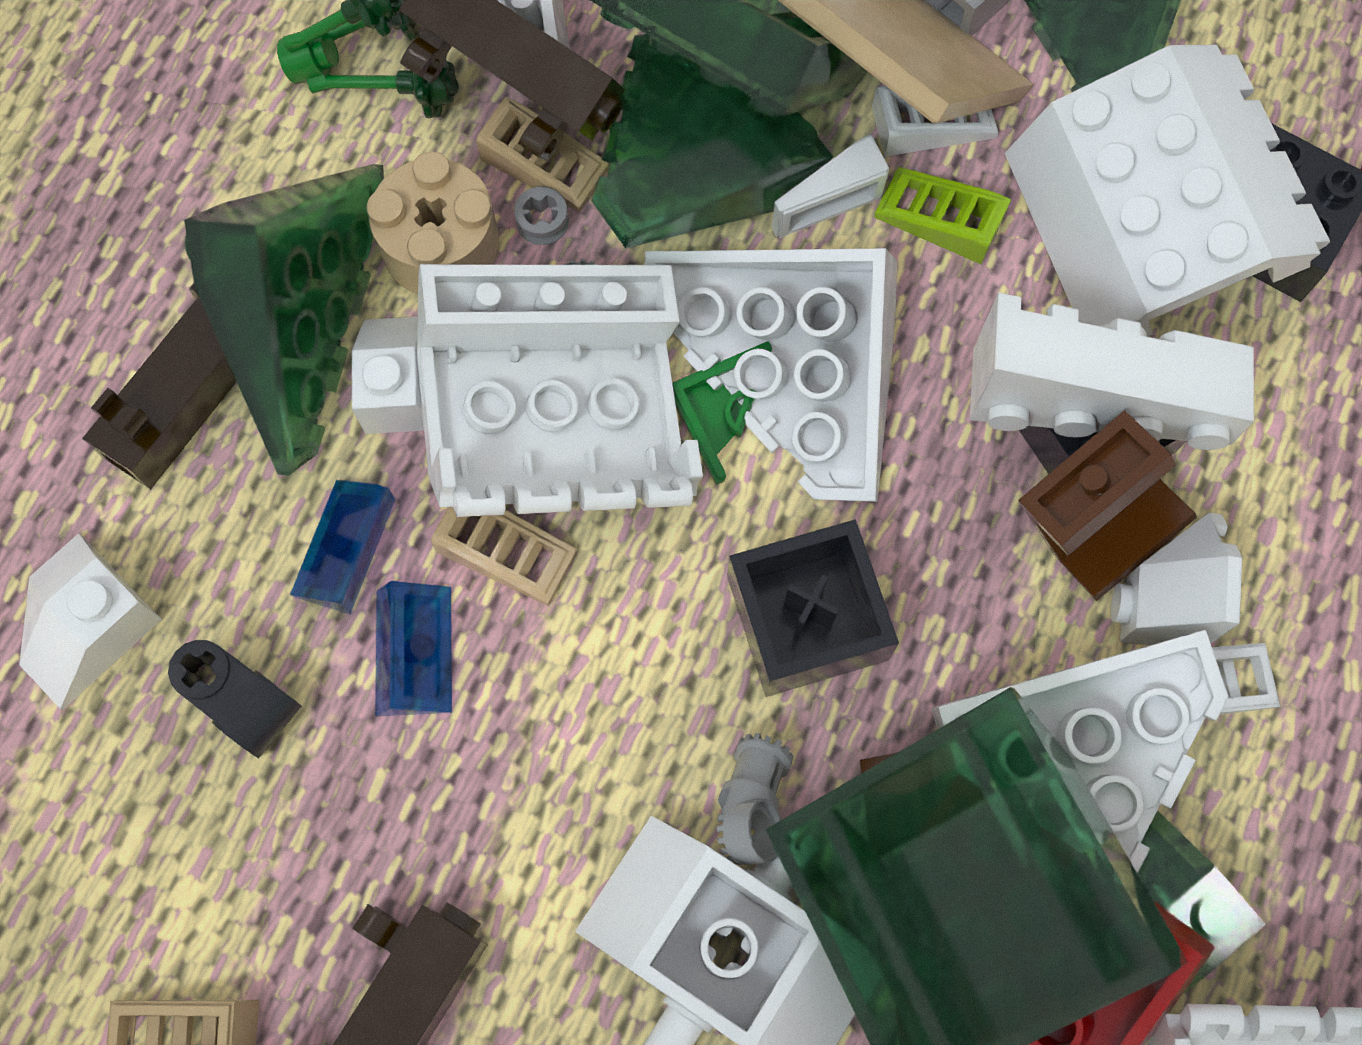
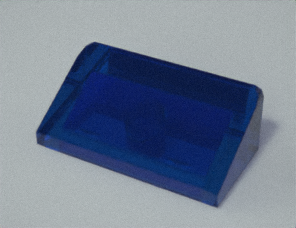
[290,480,395,615]
[375,581,452,716]

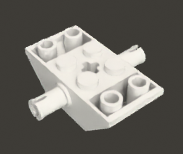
[575,816,881,1045]

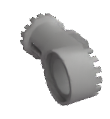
[717,733,794,865]

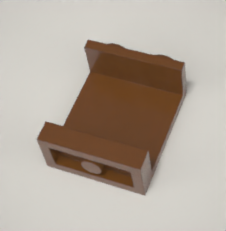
[1018,410,1197,601]

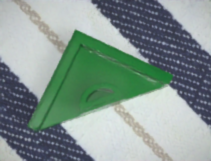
[672,341,772,485]

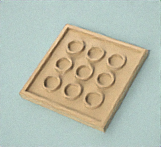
[778,0,1034,124]

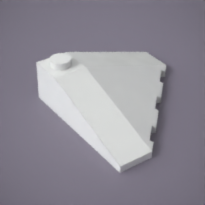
[645,248,898,502]
[931,630,1228,885]

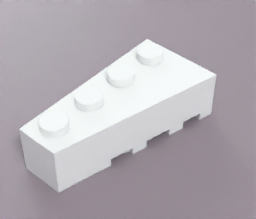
[970,292,1254,450]

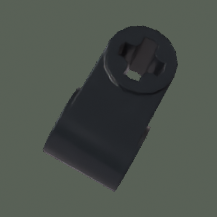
[168,640,302,759]

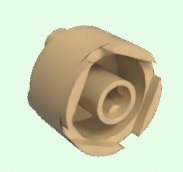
[367,151,499,294]

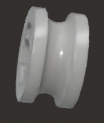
[514,186,569,245]

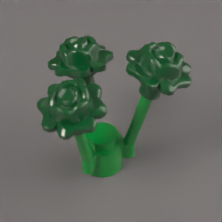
[277,0,459,118]

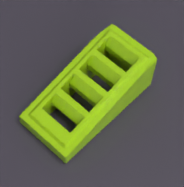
[874,167,1012,264]

